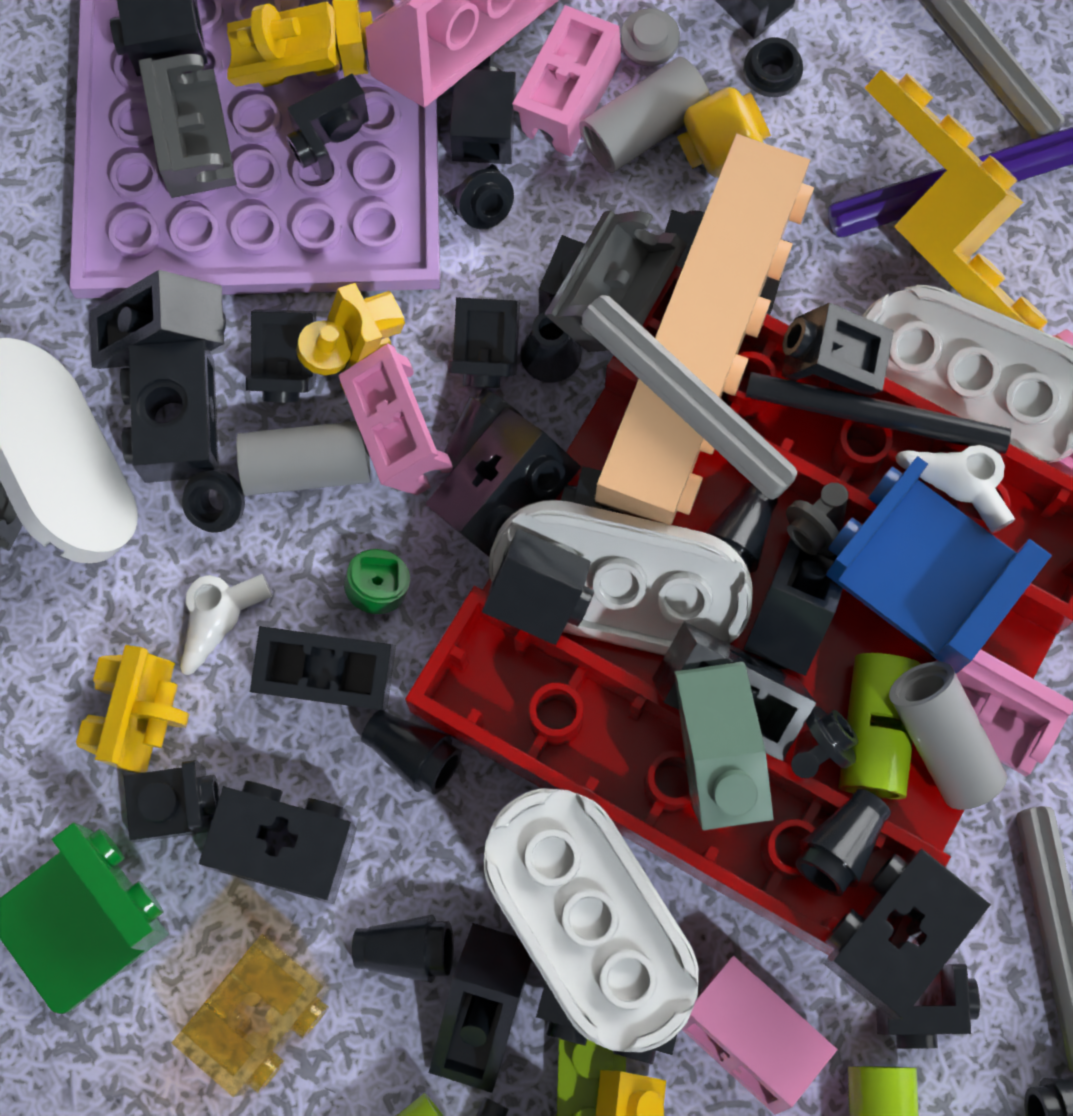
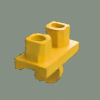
[227,1,340,87]
[296,283,405,394]
[76,645,190,774]

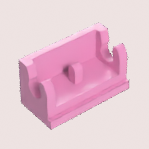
[512,5,621,157]
[338,343,453,496]
[935,649,1073,776]
[682,956,838,1115]

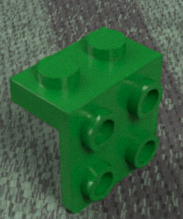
[0,822,169,1014]

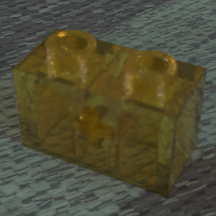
[171,934,331,1097]

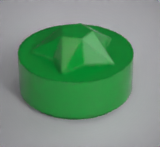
[344,549,410,614]

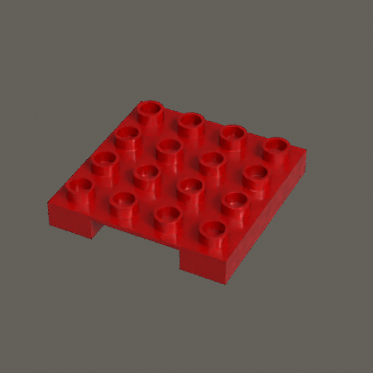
[405,265,1073,956]

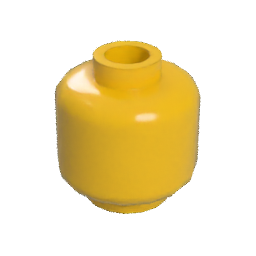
[677,87,771,178]

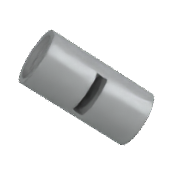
[579,57,710,173]
[236,421,371,496]
[889,662,1007,810]

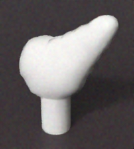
[896,445,1015,533]
[180,574,273,675]

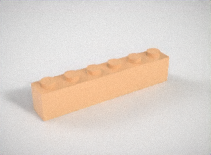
[595,133,814,525]

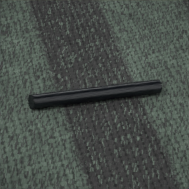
[745,372,1011,454]

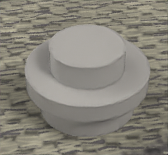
[620,8,680,67]

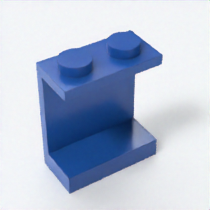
[826,456,1052,674]

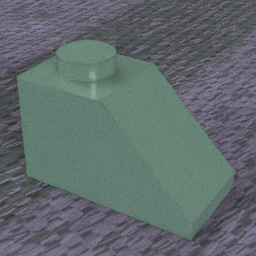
[674,662,774,830]

